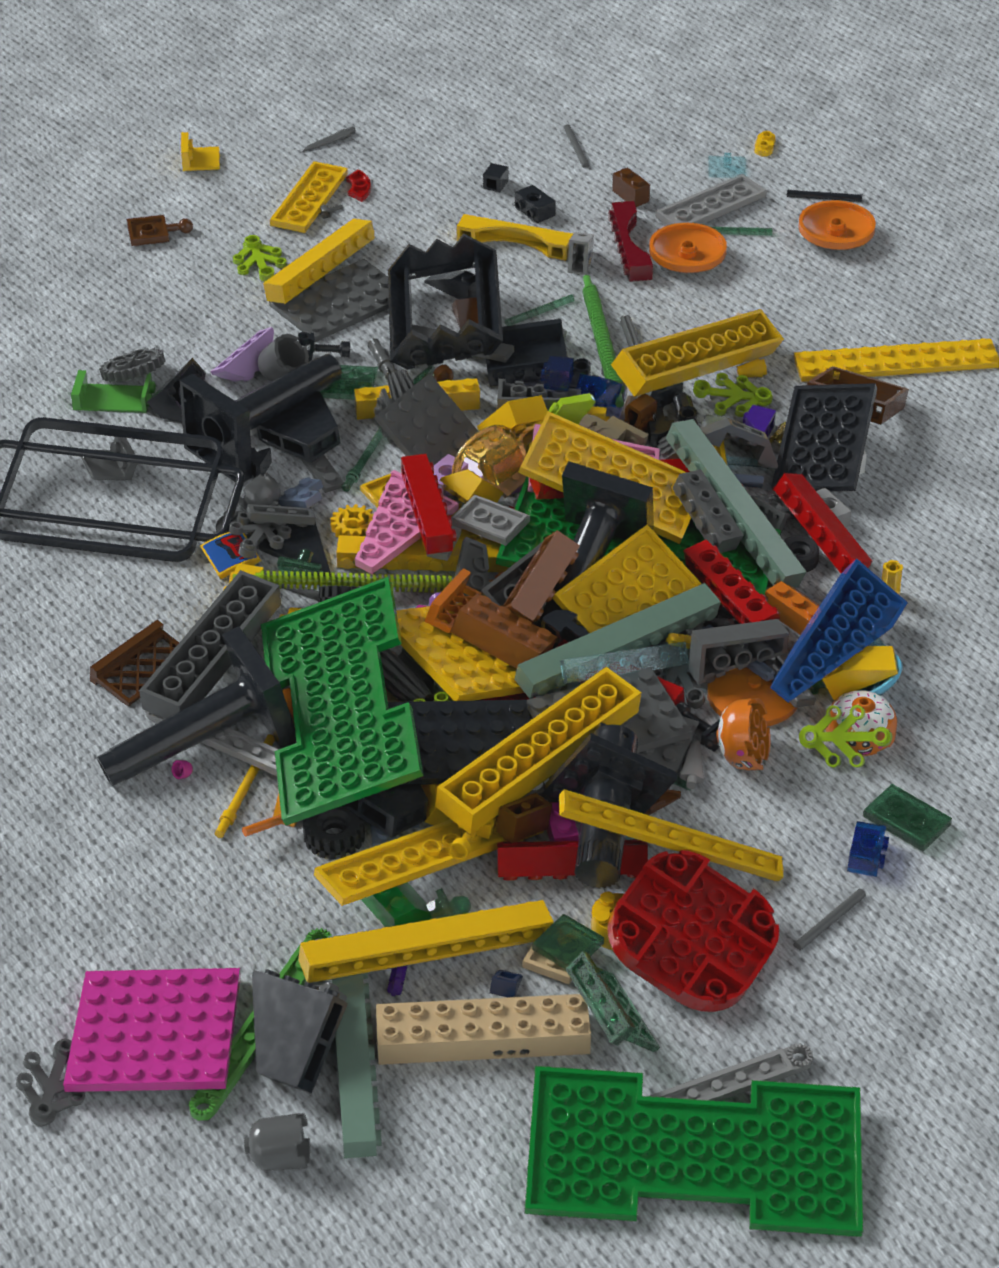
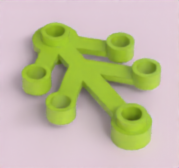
[233,235,287,282]
[693,373,773,417]
[799,705,892,768]

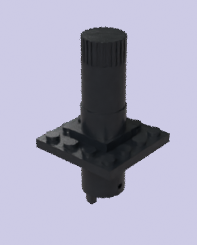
[542,722,678,888]

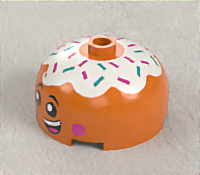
[825,690,897,756]
[716,698,771,771]

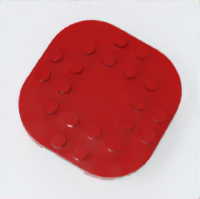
[608,850,779,1012]

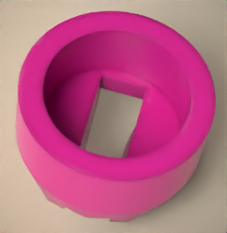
[172,760,193,779]

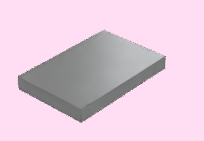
[451,495,530,546]

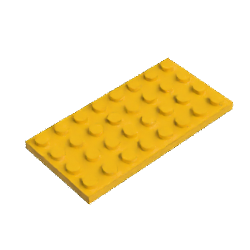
[518,411,691,544]

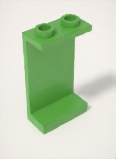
[71,370,156,413]

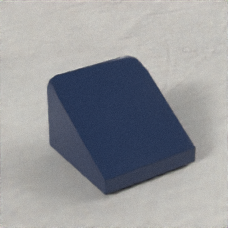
[489,969,523,998]

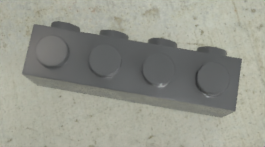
[673,469,744,553]

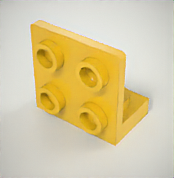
[181,132,220,171]

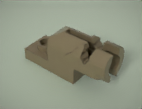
[579,414,649,446]

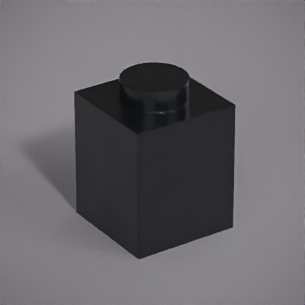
[483,163,509,193]

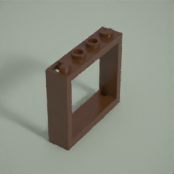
[807,366,909,425]

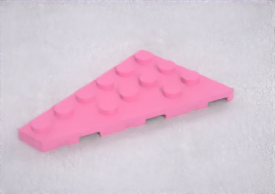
[355,470,459,574]

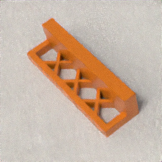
[424,568,481,633]

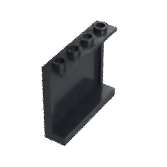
[486,318,570,387]

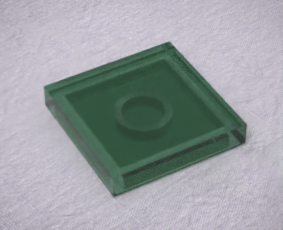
[532,914,604,974]

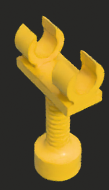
[449,818,498,860]

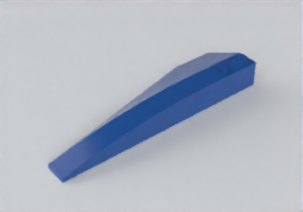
[770,559,908,703]

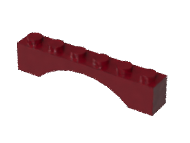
[608,201,653,282]

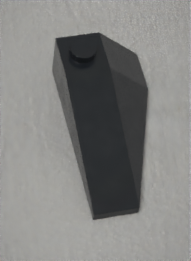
[147,357,206,421]

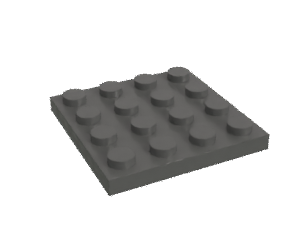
[374,373,484,465]

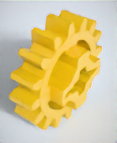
[330,504,374,537]

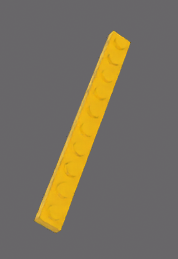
[559,789,784,881]

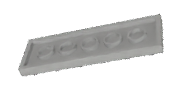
[656,174,767,225]

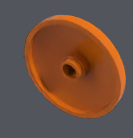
[798,200,876,250]
[649,223,727,273]
[707,667,797,727]

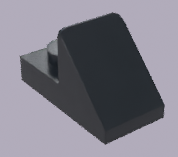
[251,447,272,478]

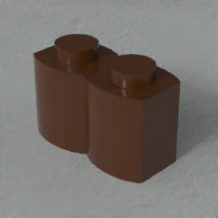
[624,393,657,433]

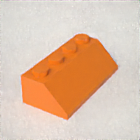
[765,581,820,635]

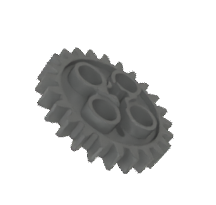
[99,348,166,382]

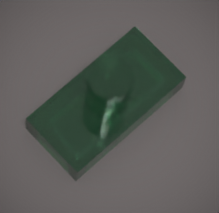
[277,549,324,577]

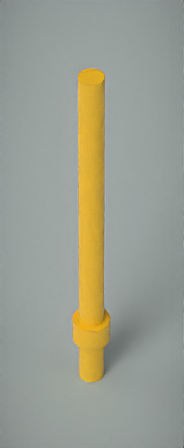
[214,734,275,838]

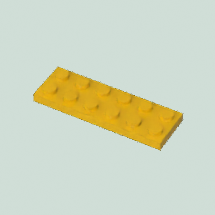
[270,161,348,233]

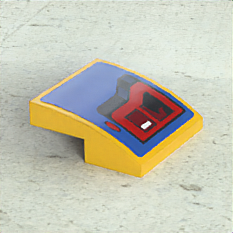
[200,532,261,579]

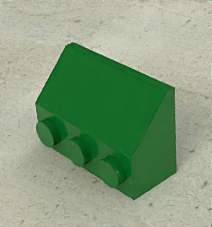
[361,882,437,927]

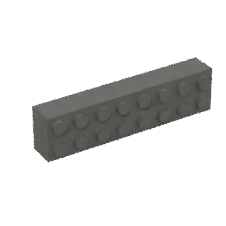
[139,570,281,719]

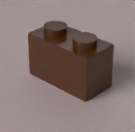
[612,167,650,207]
[496,793,552,844]

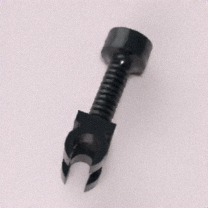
[298,332,350,362]
[676,702,720,752]

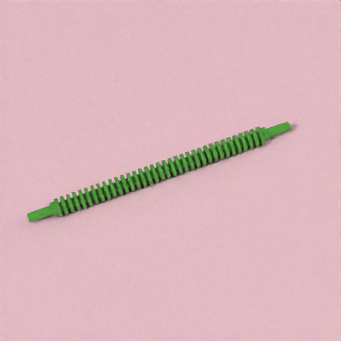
[582,275,624,408]

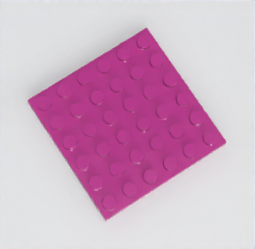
[63,968,241,1092]

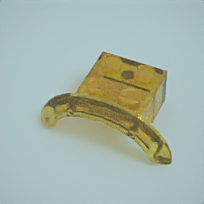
[451,425,527,486]

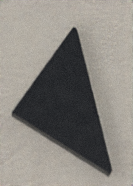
[259,507,331,577]

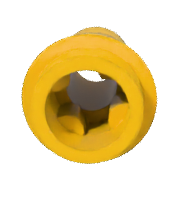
[736,358,767,378]

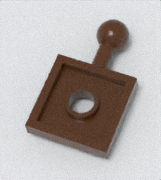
[126,215,193,246]

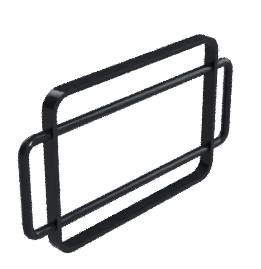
[0,417,245,562]

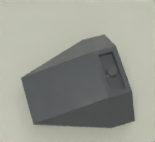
[699,414,778,469]

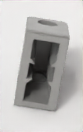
[568,232,594,275]

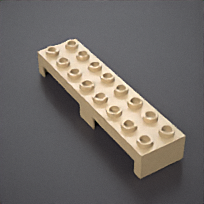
[376,994,591,1065]

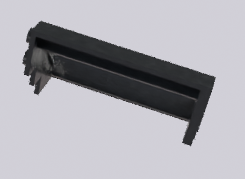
[388,234,503,370]

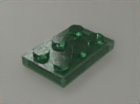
[863,784,952,851]

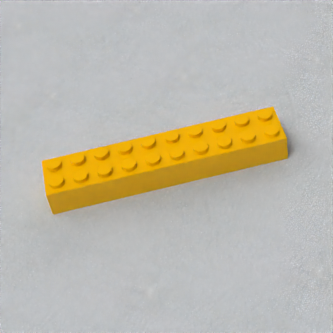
[611,309,784,397]
[435,667,642,835]

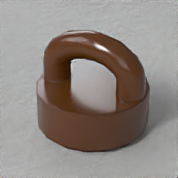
[432,364,454,382]

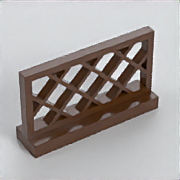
[90,620,179,707]

